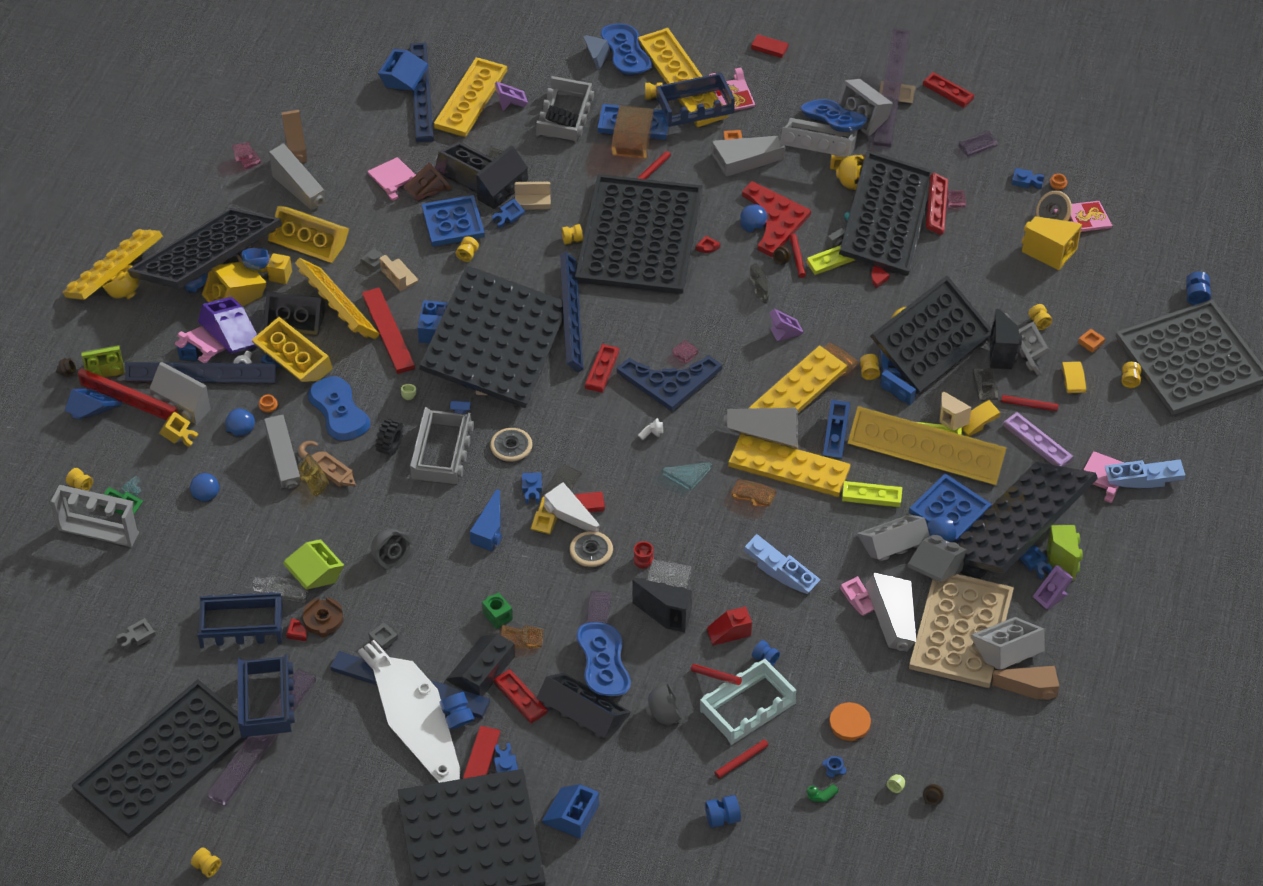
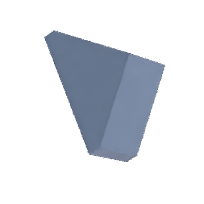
[583,35,611,70]

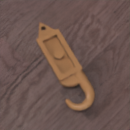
[298,441,356,487]

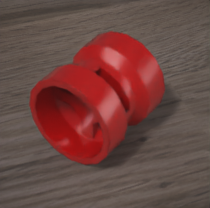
[634,541,654,569]

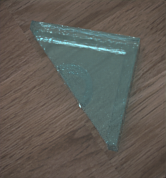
[662,462,712,490]

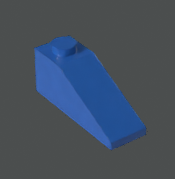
[823,400,850,459]
[470,489,502,551]

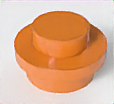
[1049,174,1067,190]
[259,395,278,413]

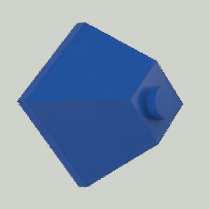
[65,388,122,419]

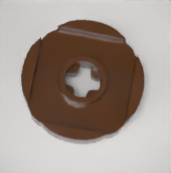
[303,598,344,637]

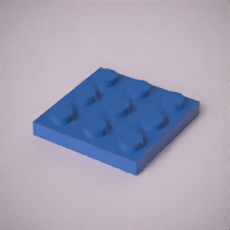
[421,195,485,247]
[909,474,992,542]

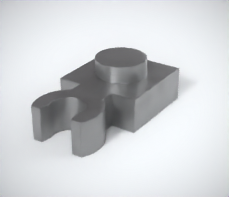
[116,618,156,650]

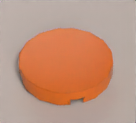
[829,702,871,741]

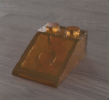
[611,105,654,158]

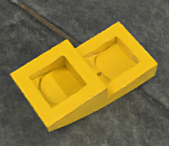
[1062,362,1086,393]
[962,400,1000,437]
[531,497,557,534]

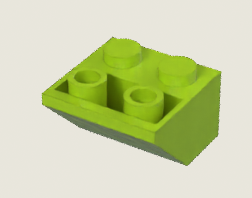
[81,345,125,377]
[1046,525,1083,581]
[283,539,344,590]

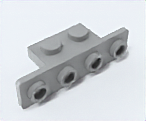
[1005,313,1050,376]

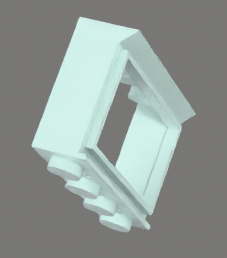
[700,659,796,745]

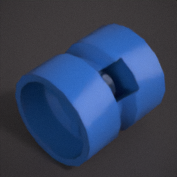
[1186,271,1211,306]
[439,692,475,729]
[705,795,741,829]

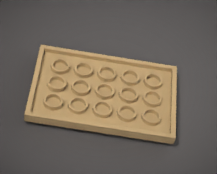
[909,574,1014,688]

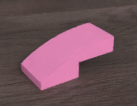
[840,577,874,616]

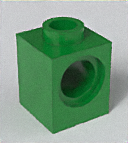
[482,592,513,629]

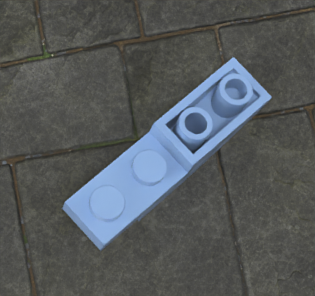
[1105,459,1185,488]
[743,534,820,594]

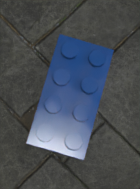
[598,104,669,140]

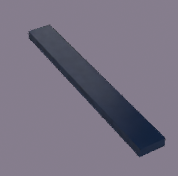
[410,43,434,142]
[560,251,583,373]
[125,362,276,383]
[330,651,490,719]

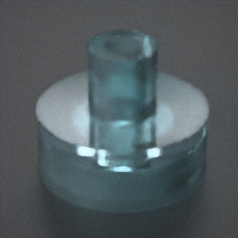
[121,475,142,495]

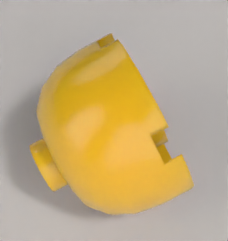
[836,155,864,190]
[102,265,140,299]

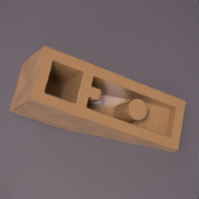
[282,110,307,163]
[992,666,1059,700]

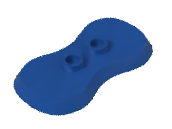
[601,23,652,75]
[801,99,867,132]
[308,376,370,441]
[577,622,631,697]

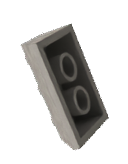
[838,79,893,136]
[150,362,211,425]
[857,514,930,561]
[971,617,1045,670]

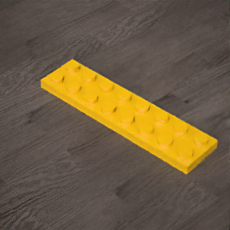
[638,28,728,128]
[848,406,1007,485]

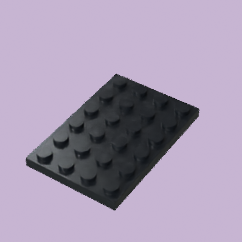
[870,276,991,394]

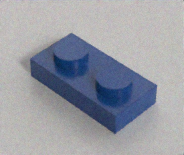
[880,370,916,406]

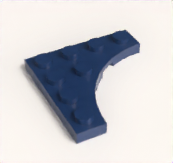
[617,355,722,412]

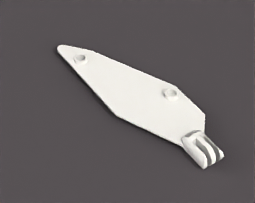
[358,640,460,783]

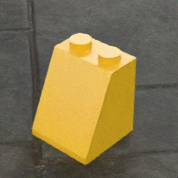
[1021,216,1082,270]
[202,262,267,307]

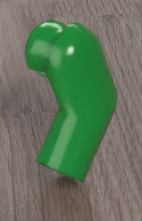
[806,784,839,803]

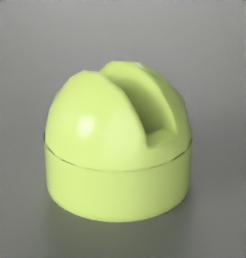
[401,384,416,400]
[887,774,905,793]

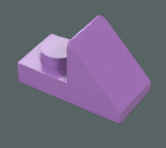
[495,81,528,111]
[769,309,804,341]
[1032,565,1074,609]

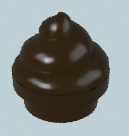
[773,246,791,264]
[56,358,76,377]
[923,784,944,805]

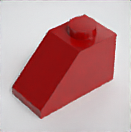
[707,606,752,646]

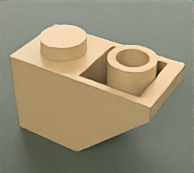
[940,392,971,430]

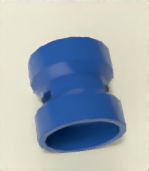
[752,640,780,666]

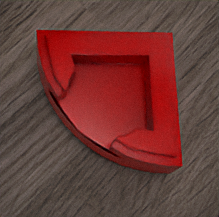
[695,236,721,253]
[871,266,890,288]
[286,618,307,641]

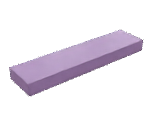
[1003,412,1073,467]

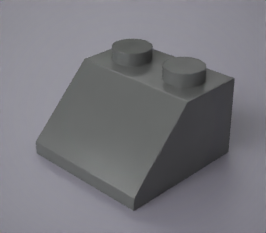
[908,535,966,582]

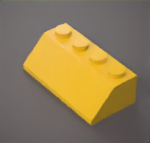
[268,206,349,263]
[252,317,333,382]

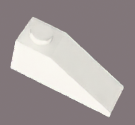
[544,482,600,532]

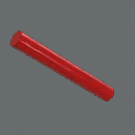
[637,151,671,179]
[790,234,806,278]
[1001,395,1059,411]
[691,664,742,685]
[714,739,769,779]

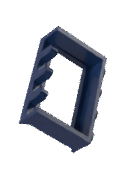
[656,73,735,127]
[198,592,283,648]
[238,654,295,737]

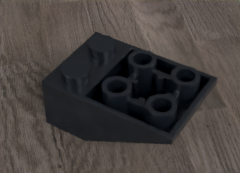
[632,577,692,633]

